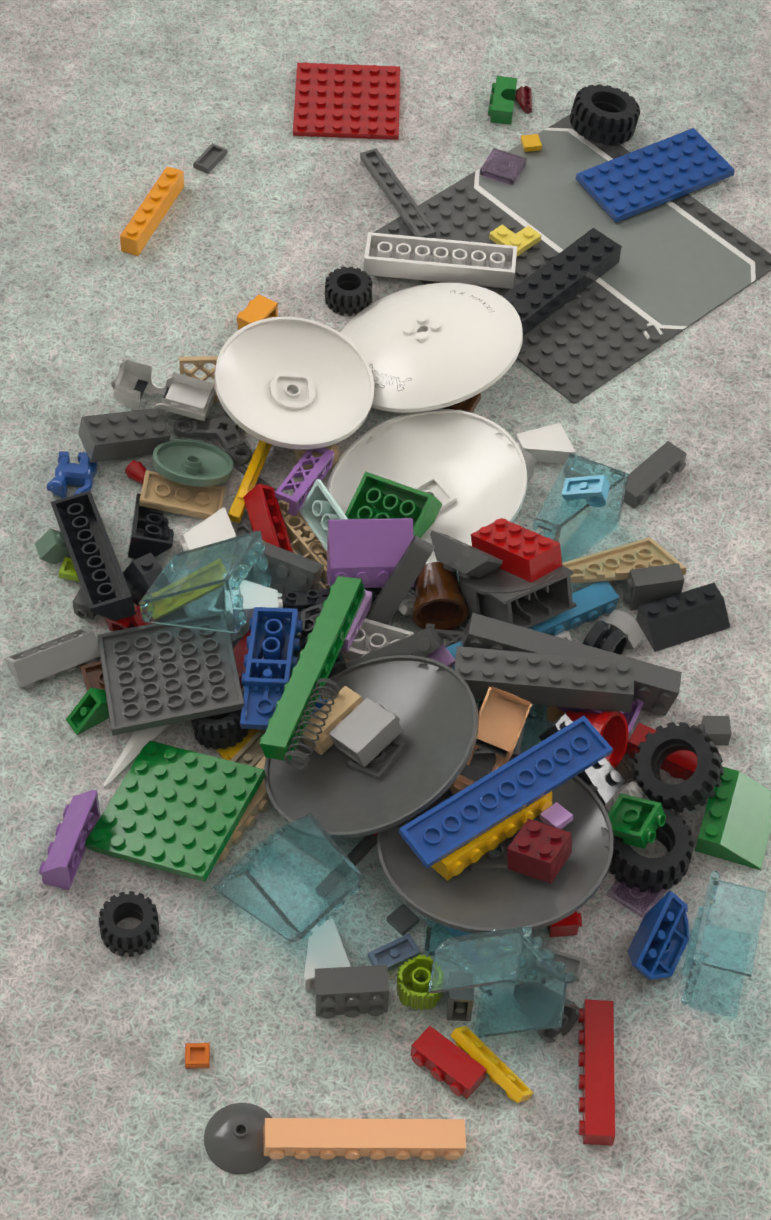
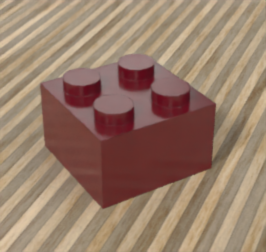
[507,819,572,884]

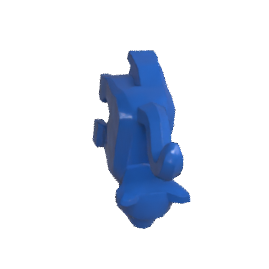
[46,451,98,499]

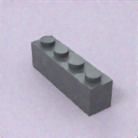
[615,441,687,509]

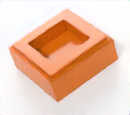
[185,1043,210,1069]

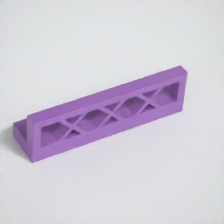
[275,447,334,516]

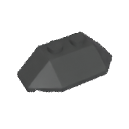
[430,530,503,579]

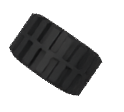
[325,266,373,316]
[191,710,249,750]
[99,891,159,957]

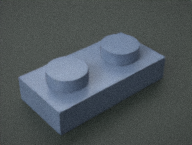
[368,934,421,971]

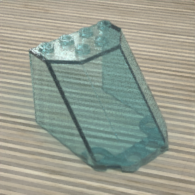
[213,813,365,943]

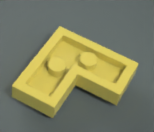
[489,224,542,257]

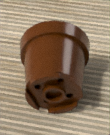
[413,562,468,630]

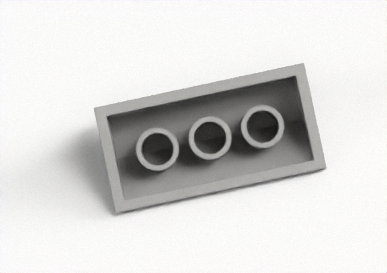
[4,628,100,688]

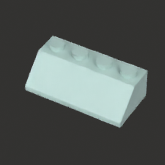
[299,479,348,551]

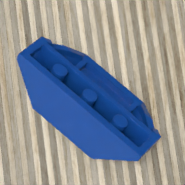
[627,891,689,980]

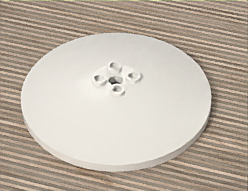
[214,317,374,450]

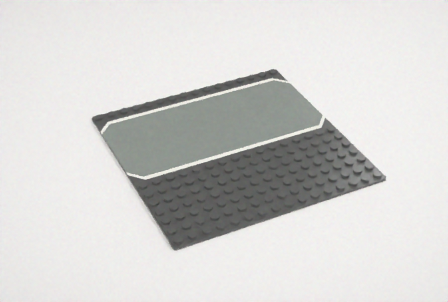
[373,115,771,404]

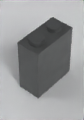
[623,563,685,611]

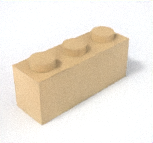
[302,686,364,755]

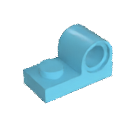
[562,475,610,508]

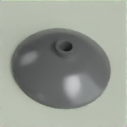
[204,1103,272,1174]

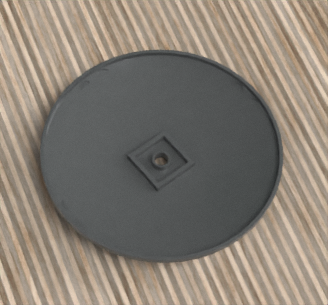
[264,655,479,839]
[377,750,613,935]

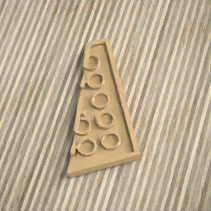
[562,537,687,584]

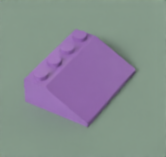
[326,518,414,588]

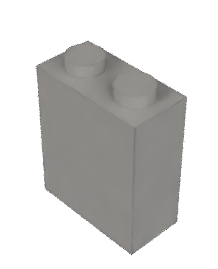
[329,698,403,767]

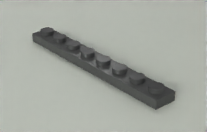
[360,148,436,238]

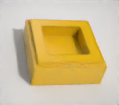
[521,134,542,152]

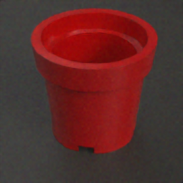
[565,710,629,768]

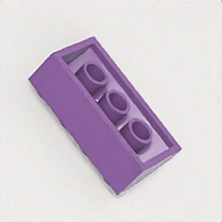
[39,790,100,890]

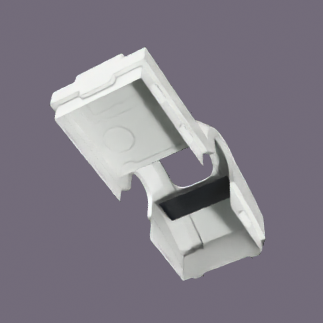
[111,360,216,421]

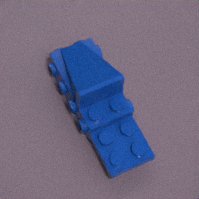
[240,607,303,730]

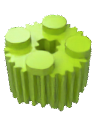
[396,954,445,1011]

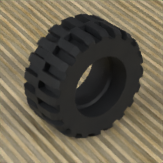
[570,84,640,146]
[633,722,724,813]
[609,805,694,893]

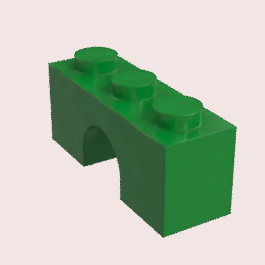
[488,76,517,125]

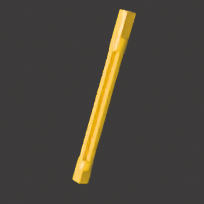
[228,440,272,523]

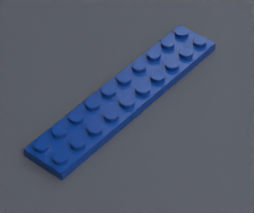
[399,716,613,869]

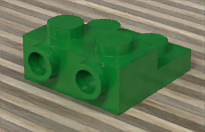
[608,793,666,849]

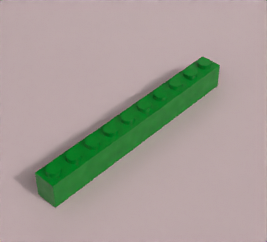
[260,576,366,761]

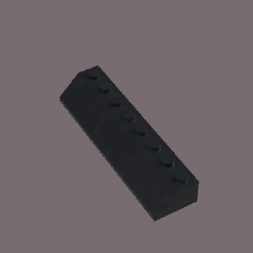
[51,491,136,621]

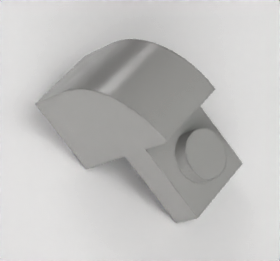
[597,610,645,649]

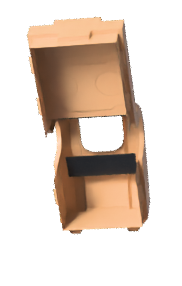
[450,686,532,795]

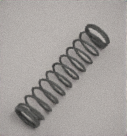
[284,678,340,769]

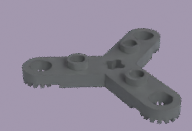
[173,411,252,465]

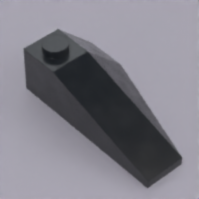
[128,493,174,559]

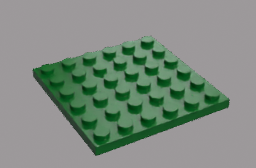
[85,741,266,882]

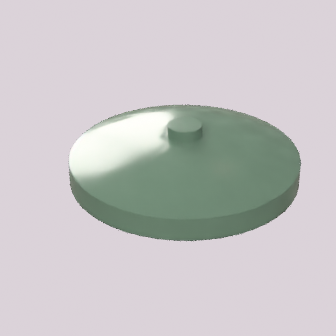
[152,439,233,487]

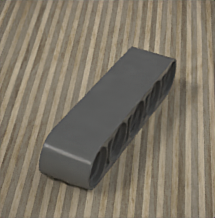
[366,535,435,625]

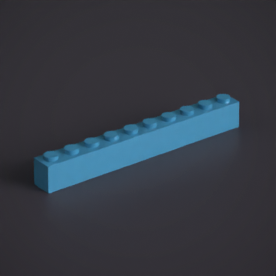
[446,581,619,670]

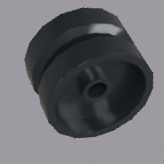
[582,620,628,655]

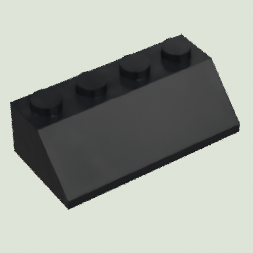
[636,583,730,652]

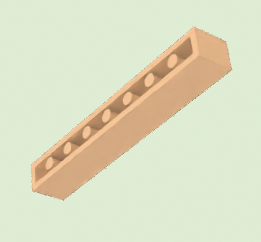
[263,1118,466,1160]

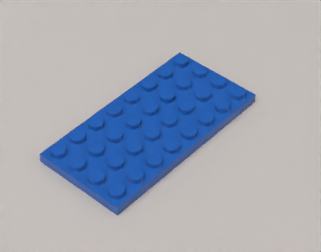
[576,128,735,223]

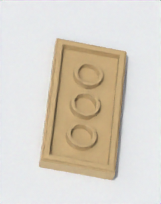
[139,470,226,519]

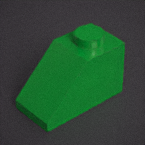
[66,688,109,735]

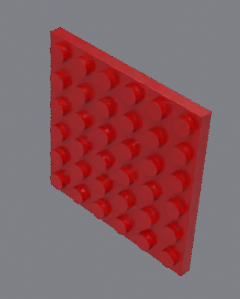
[293,62,400,140]

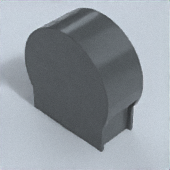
[458,565,577,628]

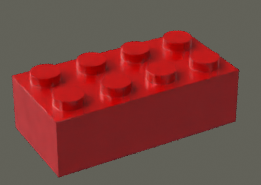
[471,518,562,583]

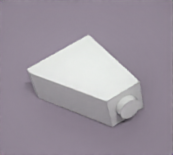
[515,423,575,464]
[181,508,237,562]
[225,575,283,623]
[304,918,351,990]

